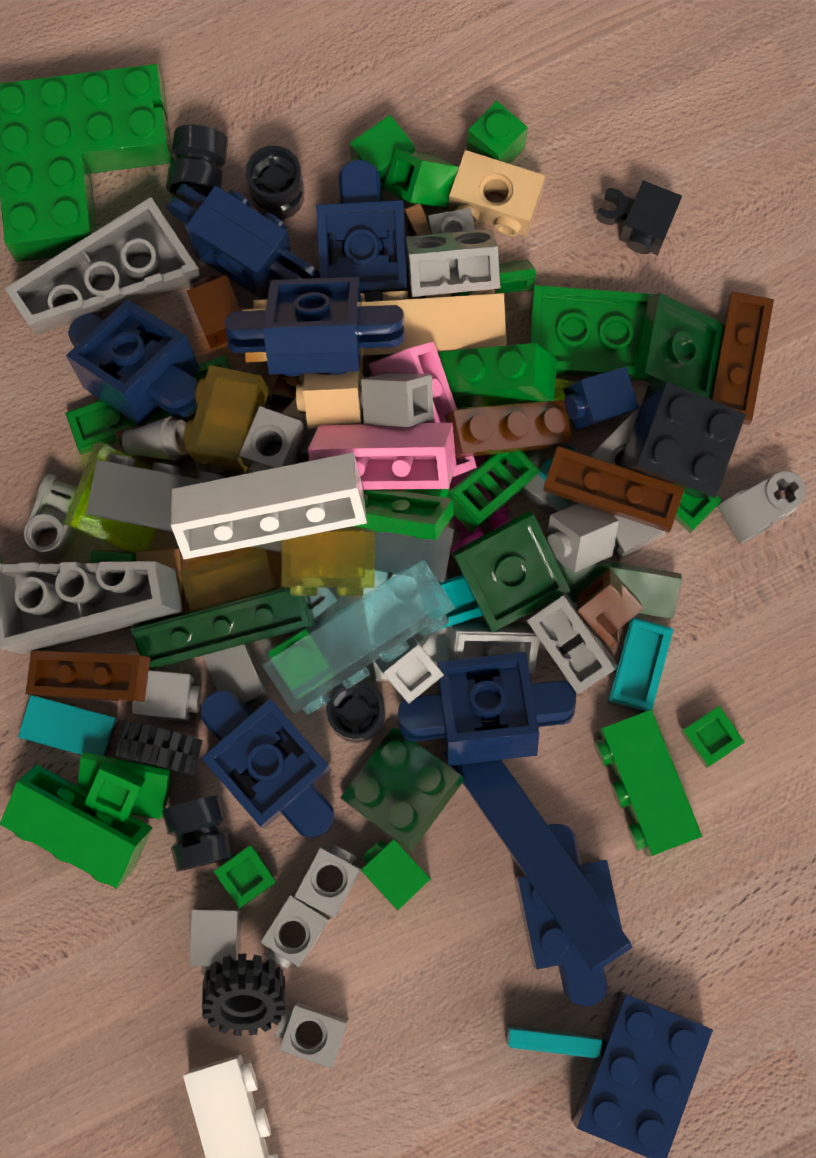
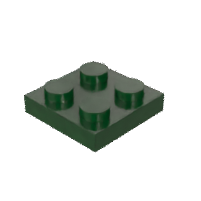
[634,293,725,399]
[451,511,570,633]
[340,727,465,852]

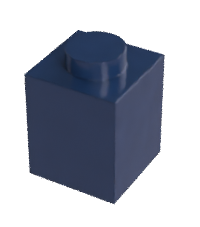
[563,367,639,430]

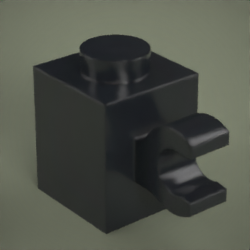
[596,180,682,256]

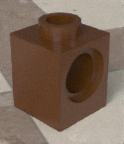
[187,275,242,349]

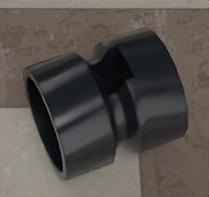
[166,124,228,198]
[246,146,305,220]
[326,680,386,744]
[162,795,234,872]

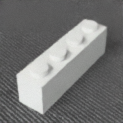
[171,452,367,560]
[183,1054,278,1158]

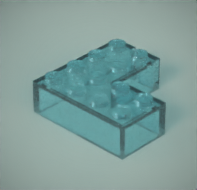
[260,560,455,715]

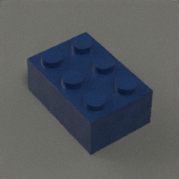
[572,991,713,1158]

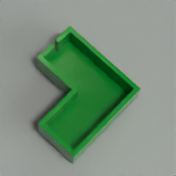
[0,64,173,262]

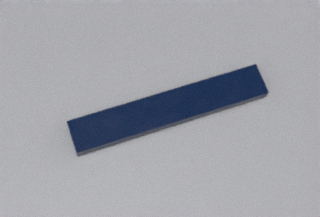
[443,752,633,974]

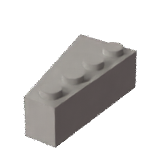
[4,197,201,335]
[0,561,183,654]

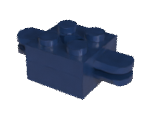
[316,160,408,302]
[166,184,320,300]
[224,277,406,376]
[66,299,204,426]
[398,652,576,766]
[201,690,335,838]
[514,824,622,1006]

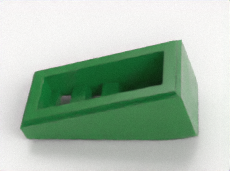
[447,451,540,533]

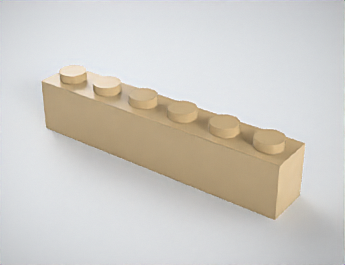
[242,289,507,362]

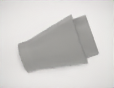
[122,416,191,461]

